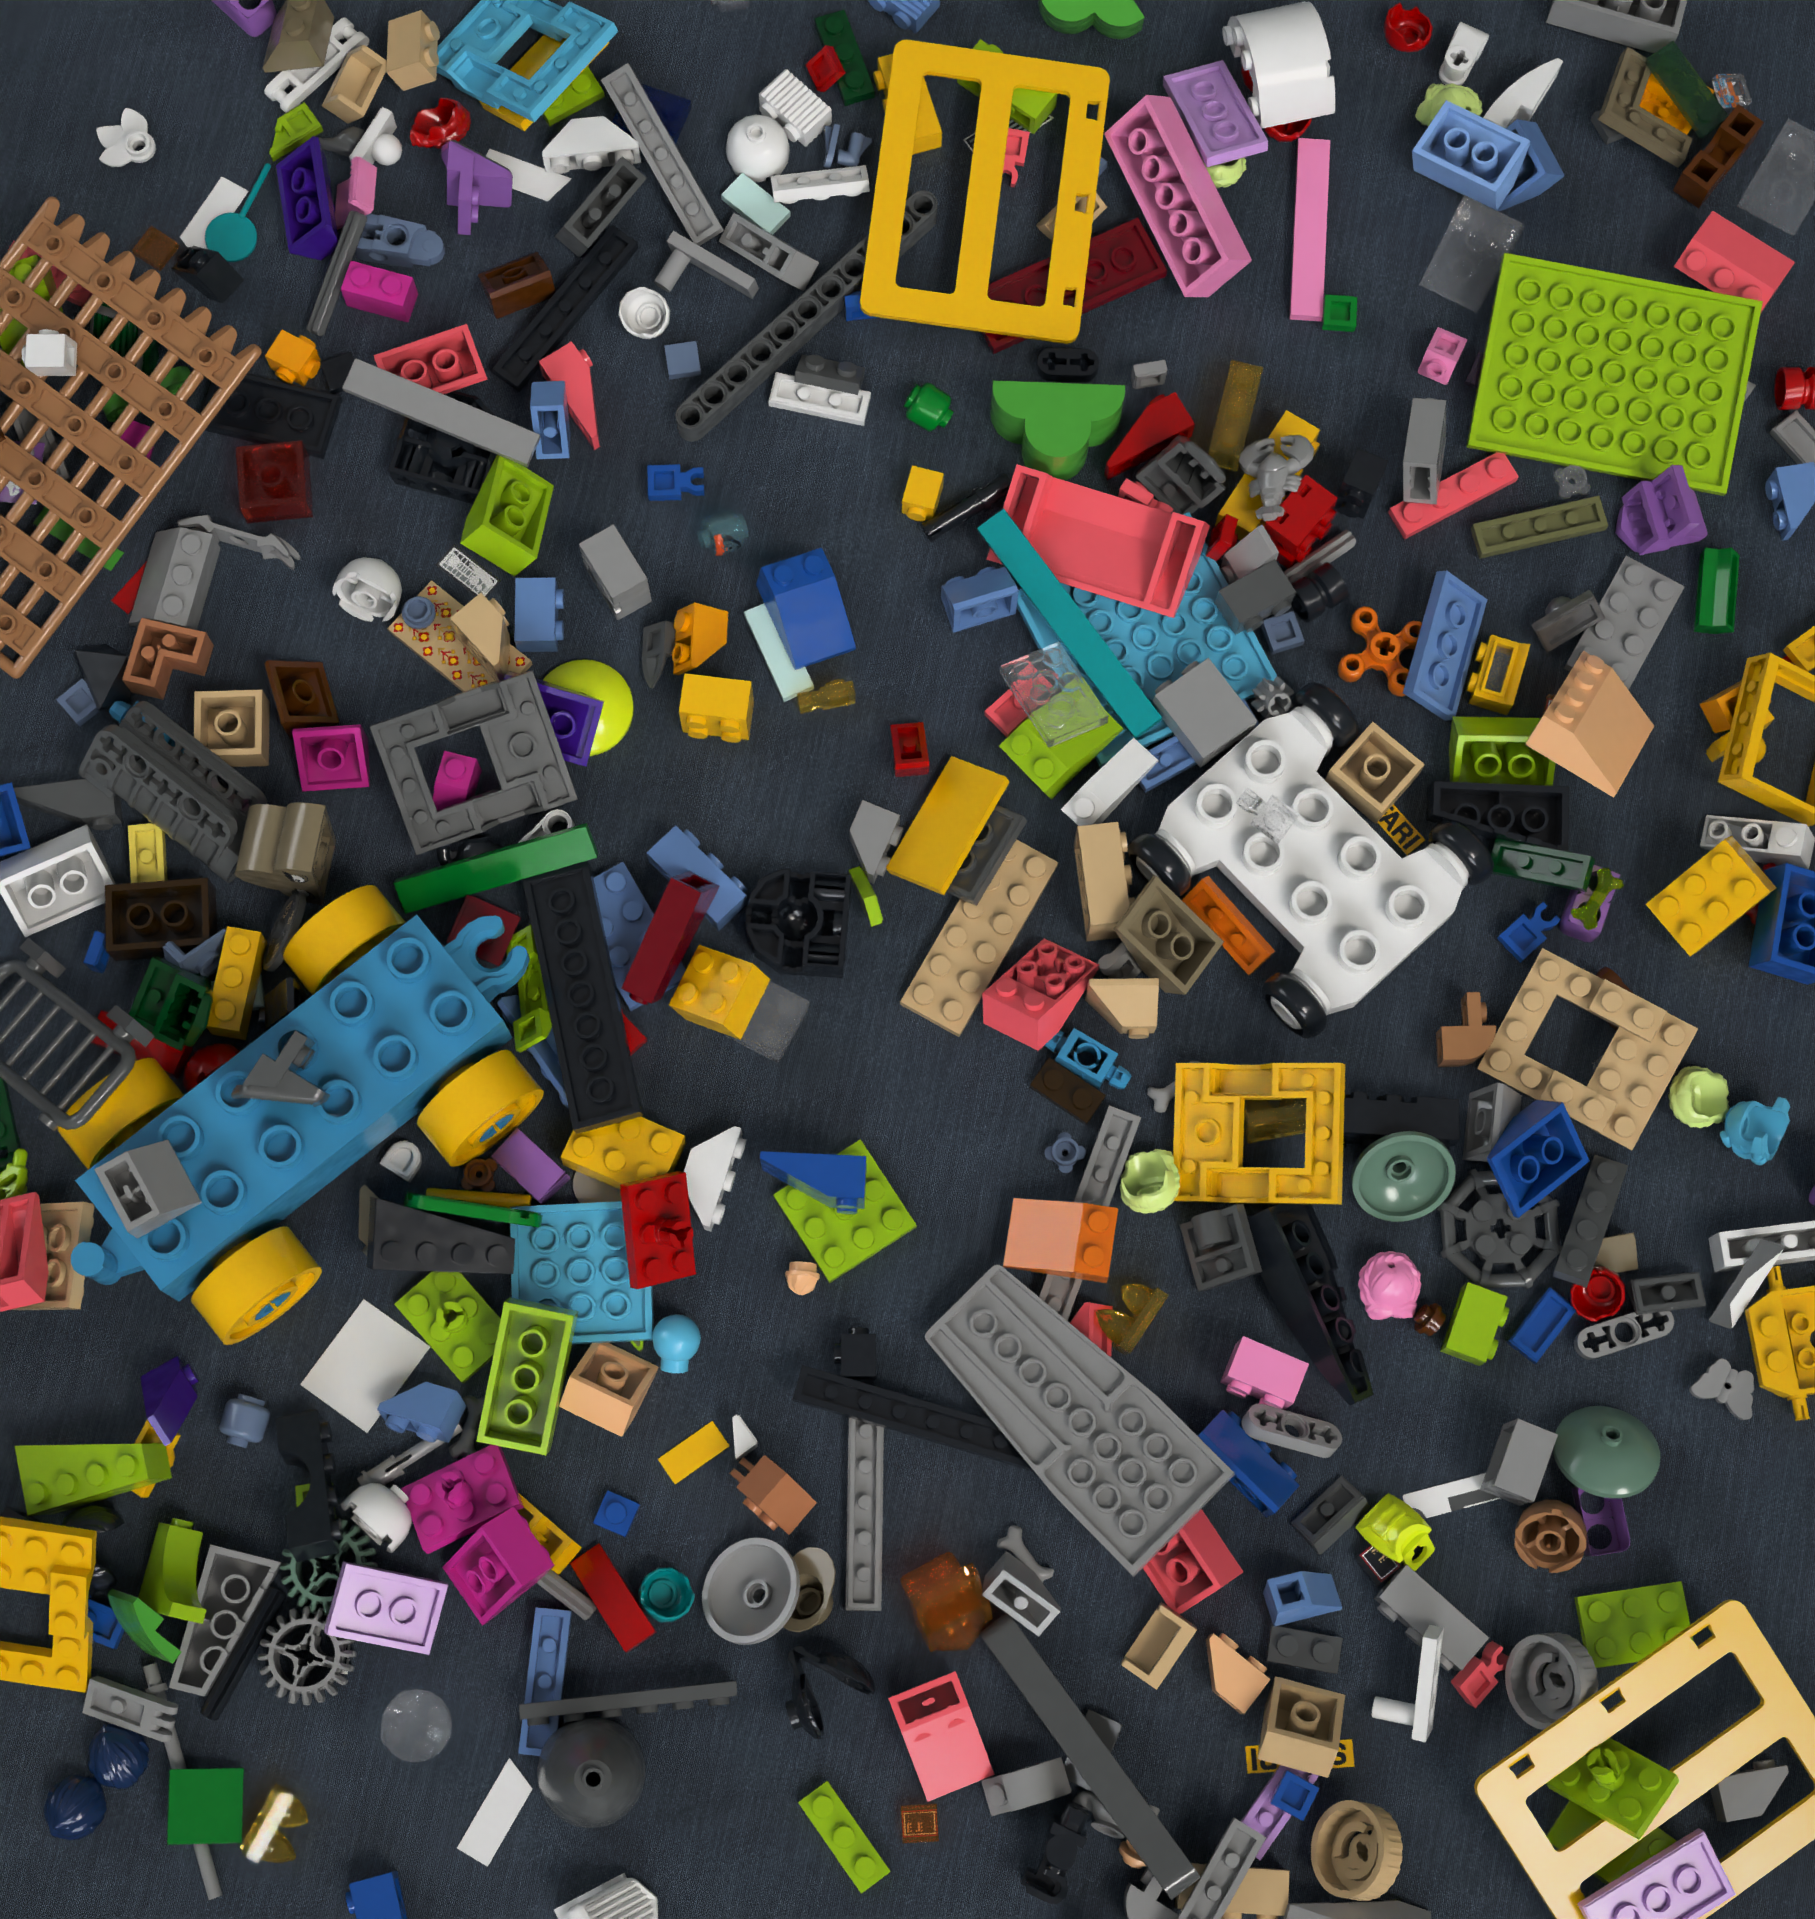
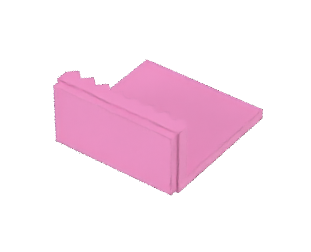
[335,157,377,230]

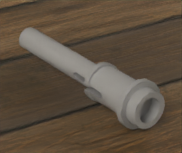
[357,1423,463,1486]

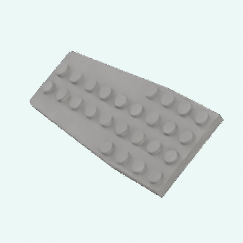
[925,1265,1235,1577]

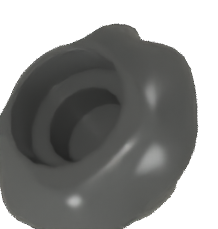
[318,126,365,156]

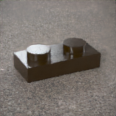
[1029,1058,1106,1125]

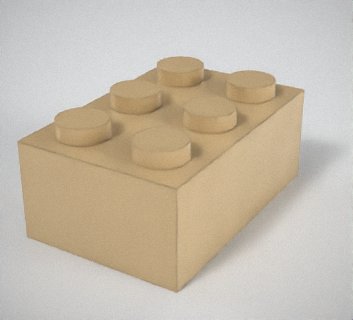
[1074,822,1135,942]

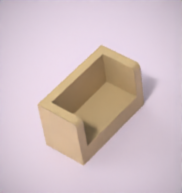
[322,45,387,124]
[1121,1602,1197,1690]

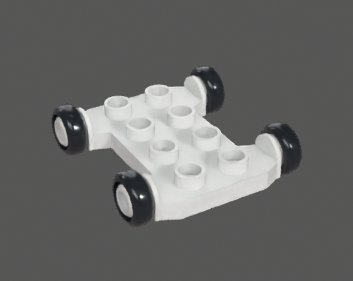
[1128,682,1494,1039]

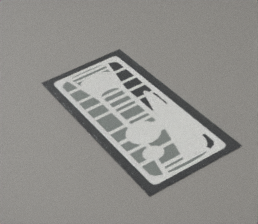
[436,544,501,598]

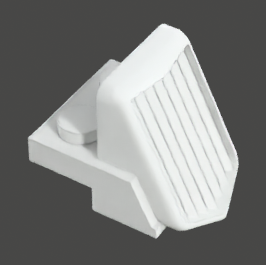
[554,1873,658,1919]

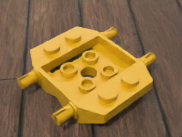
[1745,1266,1815,1421]

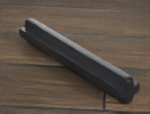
[200,1586,286,1721]

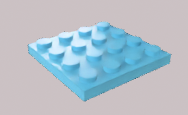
[510,1201,654,1344]

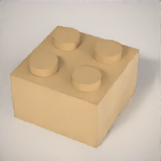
[194,689,270,767]
[1325,722,1425,824]
[1257,1676,1345,1778]

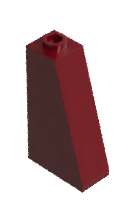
[621,871,720,1005]

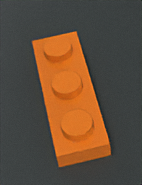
[1182,876,1275,976]

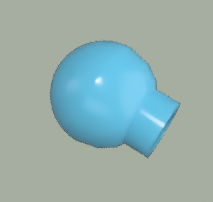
[652,1314,701,1373]

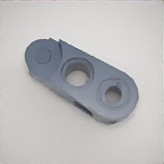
[354,213,445,268]

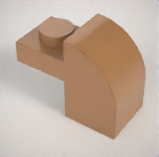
[1436,992,1496,1067]

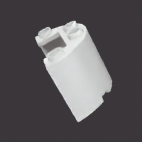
[1222,1,1335,129]

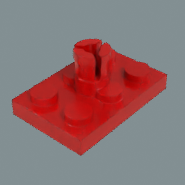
[620,1171,696,1289]

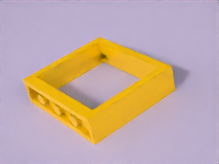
[1718,652,1815,826]

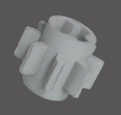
[1251,676,1294,719]

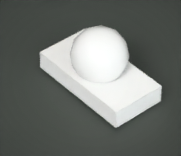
[349,107,402,166]

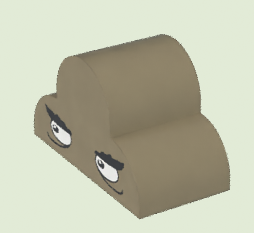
[235,802,336,905]

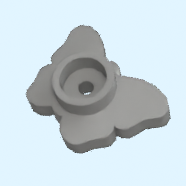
[1689,1359,1754,1420]

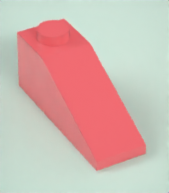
[539,341,600,450]

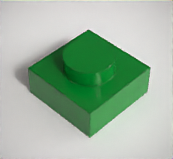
[1322,294,1357,332]

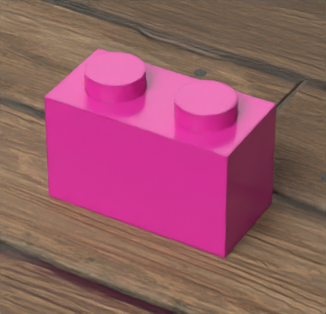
[341,261,418,323]

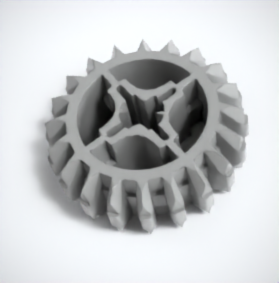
[258,1606,357,1705]

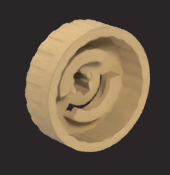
[1311,1800,1403,1901]

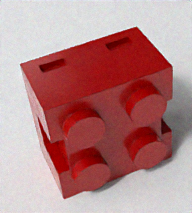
[1264,474,1338,569]

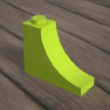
[138,1518,207,1624]

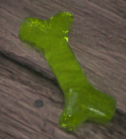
[1571,867,1624,930]

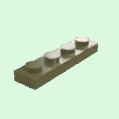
[1471,496,1608,559]

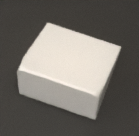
[732,1414,759,1461]

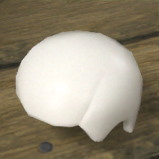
[618,287,671,339]

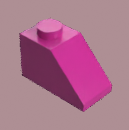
[433,751,482,810]

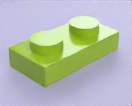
[542,66,605,127]

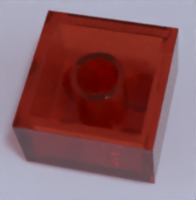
[236,440,313,523]

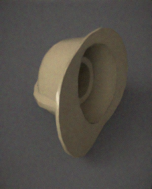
[783,1547,836,1632]

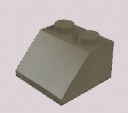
[263,0,334,73]

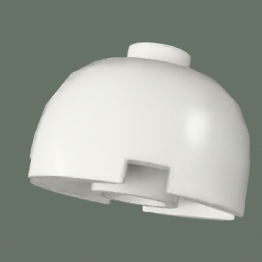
[726,114,790,182]
[332,557,402,622]
[340,1483,412,1553]

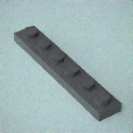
[519,1681,738,1726]

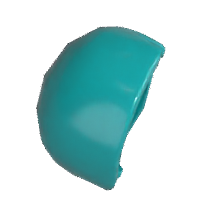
[638,1567,695,1622]

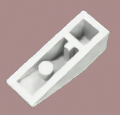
[1061,738,1159,826]

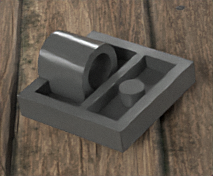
[1180,1204,1262,1292]

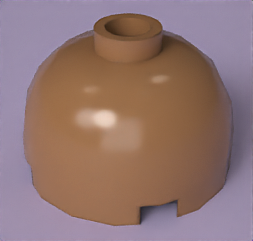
[1514,1499,1587,1573]

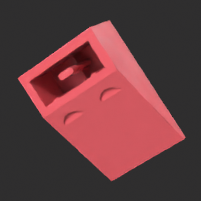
[982,938,1099,1051]
[888,1671,995,1802]

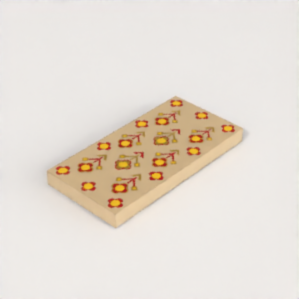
[387,580,533,692]

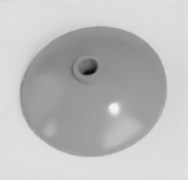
[702,1538,800,1645]

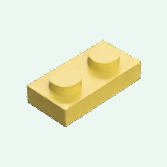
[128,823,168,883]

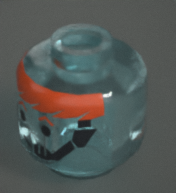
[697,508,749,556]

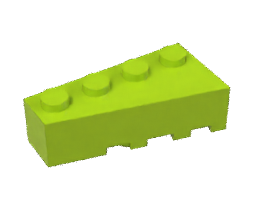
[15,1443,172,1516]

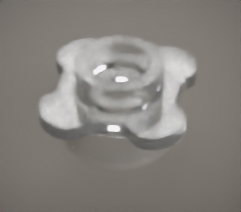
[1553,465,1590,499]

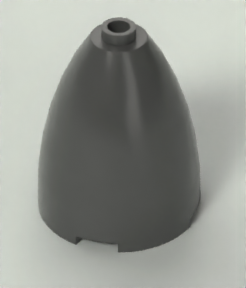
[537,1716,646,1828]

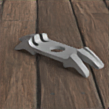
[177,515,301,570]

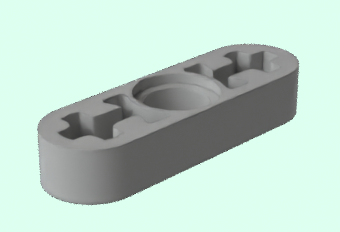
[1574,1311,1674,1360]
[1241,1404,1342,1458]

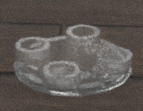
[380,1689,452,1763]

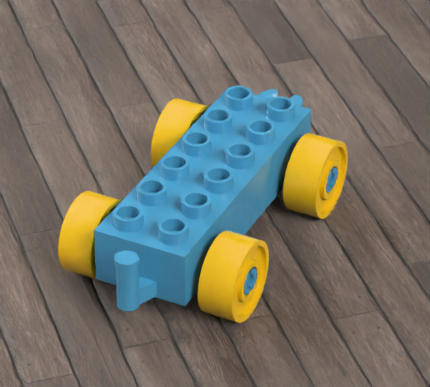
[58,885,544,1345]

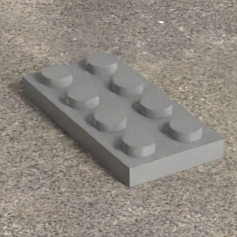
[1564,556,1685,690]

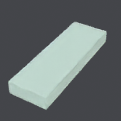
[744,603,814,702]

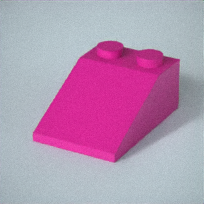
[442,1506,555,1626]

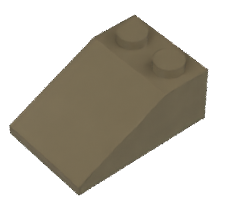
[1114,876,1224,995]

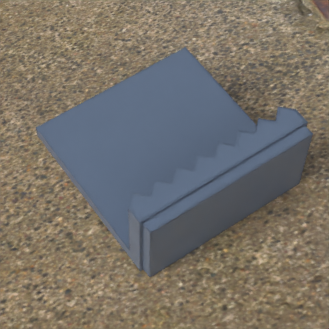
[163,929,226,977]

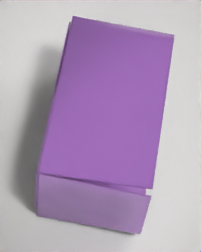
[212,0,277,37]
[1559,865,1620,942]
[492,1128,570,1205]
[1571,1486,1630,1556]

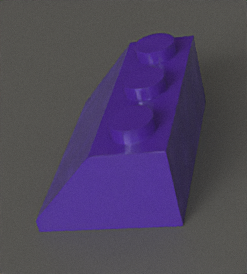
[276,136,339,261]

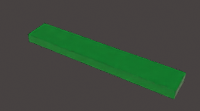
[393,823,598,914]

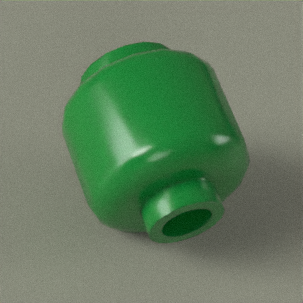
[903,382,954,432]

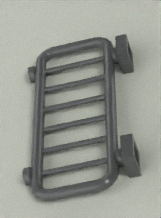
[0,938,155,1131]

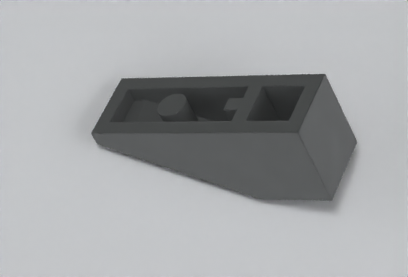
[14,779,123,830]

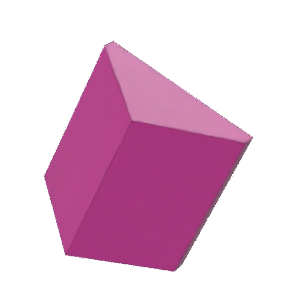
[292,724,370,792]

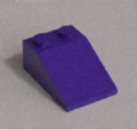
[504,671,604,767]

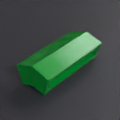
[1694,547,1740,634]

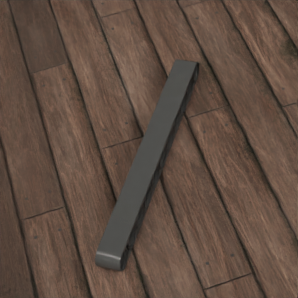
[675,190,938,442]

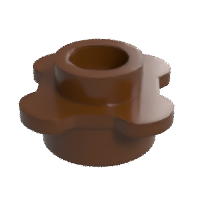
[461,1158,498,1192]

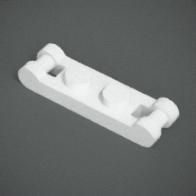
[264,17,369,113]

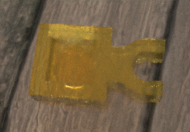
[797,679,856,714]

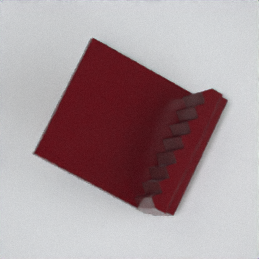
[444,895,521,967]

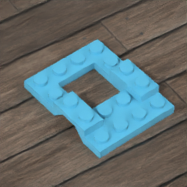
[437,0,618,123]

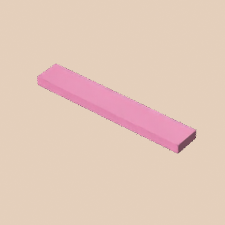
[1289,138,1330,322]

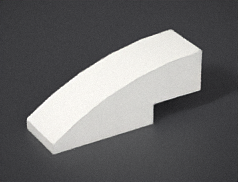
[1483,58,1563,128]

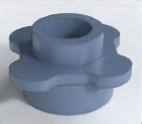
[1044,1132,1086,1174]

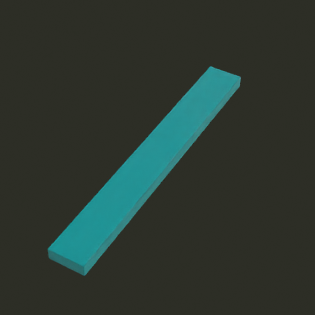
[977,509,1162,739]

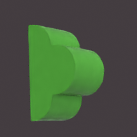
[1038,0,1145,39]
[990,380,1125,481]

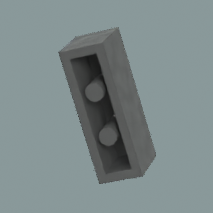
[555,156,647,258]

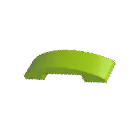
[506,924,552,1053]

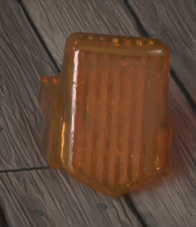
[900,1552,993,1652]

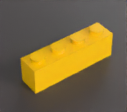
[1215,410,1320,541]

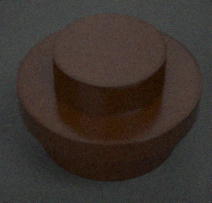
[1414,1303,1446,1336]

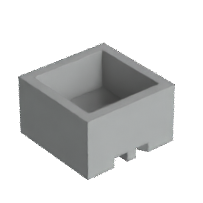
[579,524,652,620]
[1480,1418,1558,1506]

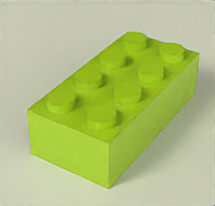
[476,1297,578,1456]

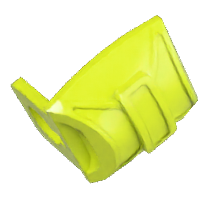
[1355,1493,1435,1571]

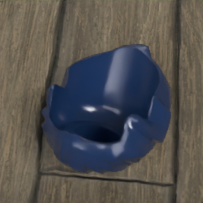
[87,1722,149,1789]
[44,1775,107,1840]

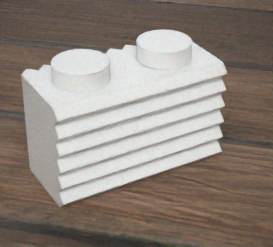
[759,69,832,147]

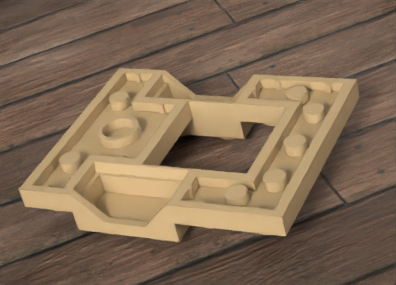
[1477,948,1698,1151]

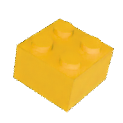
[679,673,754,743]
[669,945,771,1040]

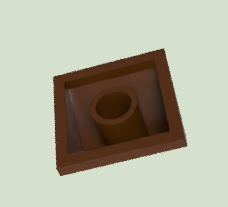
[478,252,555,319]
[264,660,339,739]

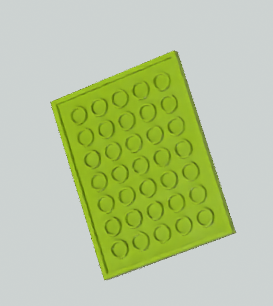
[1466,253,1763,496]

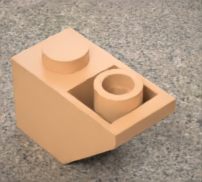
[1206,1633,1271,1714]

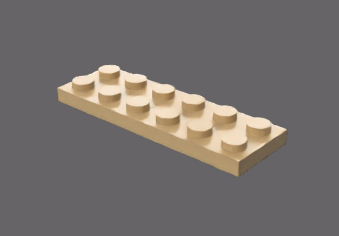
[900,839,1059,1037]

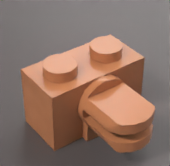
[729,1455,817,1535]

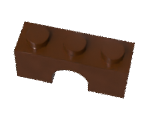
[1673,104,1764,209]

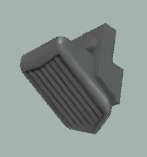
[1135,435,1226,515]
[231,1030,330,1107]

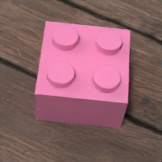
[1220,1336,1309,1410]

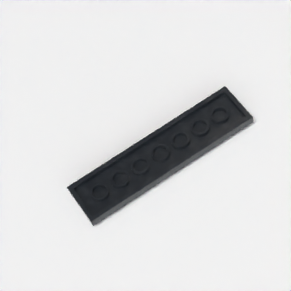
[522,861,643,1134]

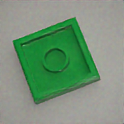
[166,1768,244,1845]

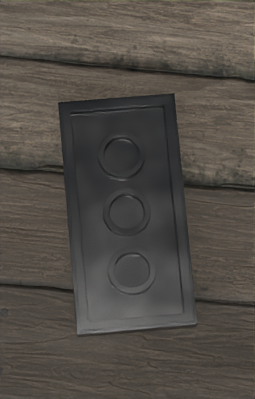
[200,373,342,459]

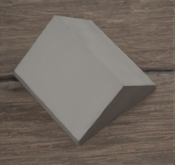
[1462,1082,1522,1162]

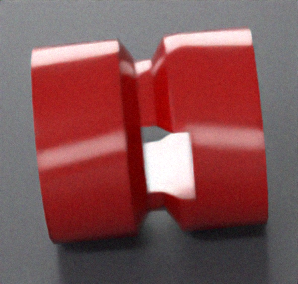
[1774,367,1815,410]

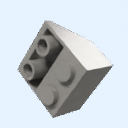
[94,1140,202,1239]

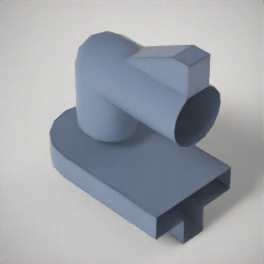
[823,124,872,169]

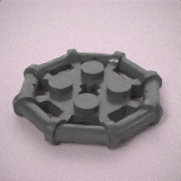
[1437,1169,1562,1290]

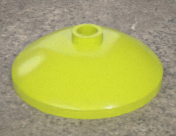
[543,660,634,756]

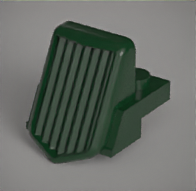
[129,956,213,1051]

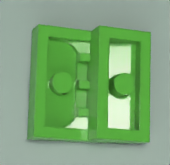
[107,1589,181,1664]

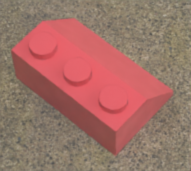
[1674,211,1795,314]
[373,324,488,394]
[1143,1509,1243,1615]

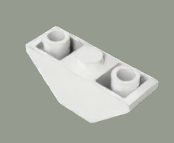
[542,116,641,174]
[684,1126,746,1232]

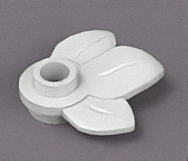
[96,108,156,167]

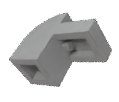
[981,1757,1072,1816]
[1123,1867,1178,1919]

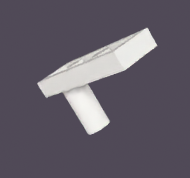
[1372,1625,1444,1742]

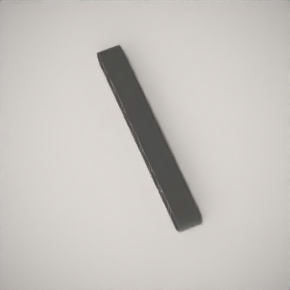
[979,1613,1201,1900]

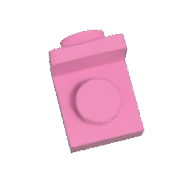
[1418,327,1468,385]

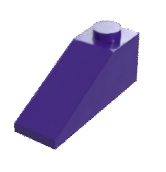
[140,1356,199,1446]

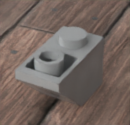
[849,800,904,884]
[1710,1759,1789,1822]

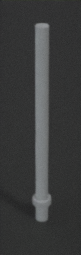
[143,1663,223,1900]

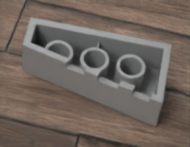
[169,1544,283,1697]

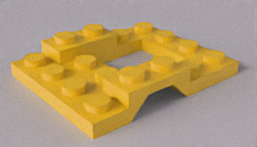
[1173,1063,1345,1205]
[0,1517,97,1693]

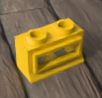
[1466,635,1531,715]

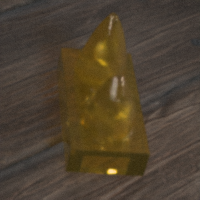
[1244,1099,1306,1143]
[1096,1283,1169,1355]
[239,1783,308,1863]

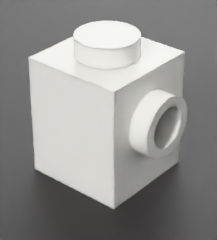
[22,329,77,376]

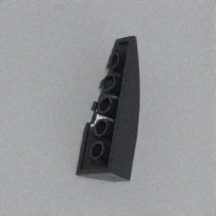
[1247,1204,1374,1405]

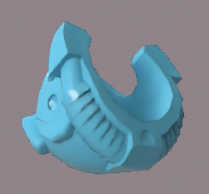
[1720,1097,1790,1165]

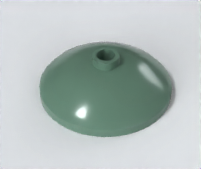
[1351,1131,1456,1222]
[1553,1406,1660,1499]

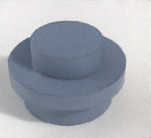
[402,596,436,630]

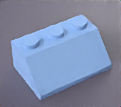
[1412,100,1530,211]

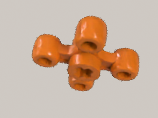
[1337,606,1422,697]

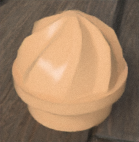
[785,1261,820,1295]

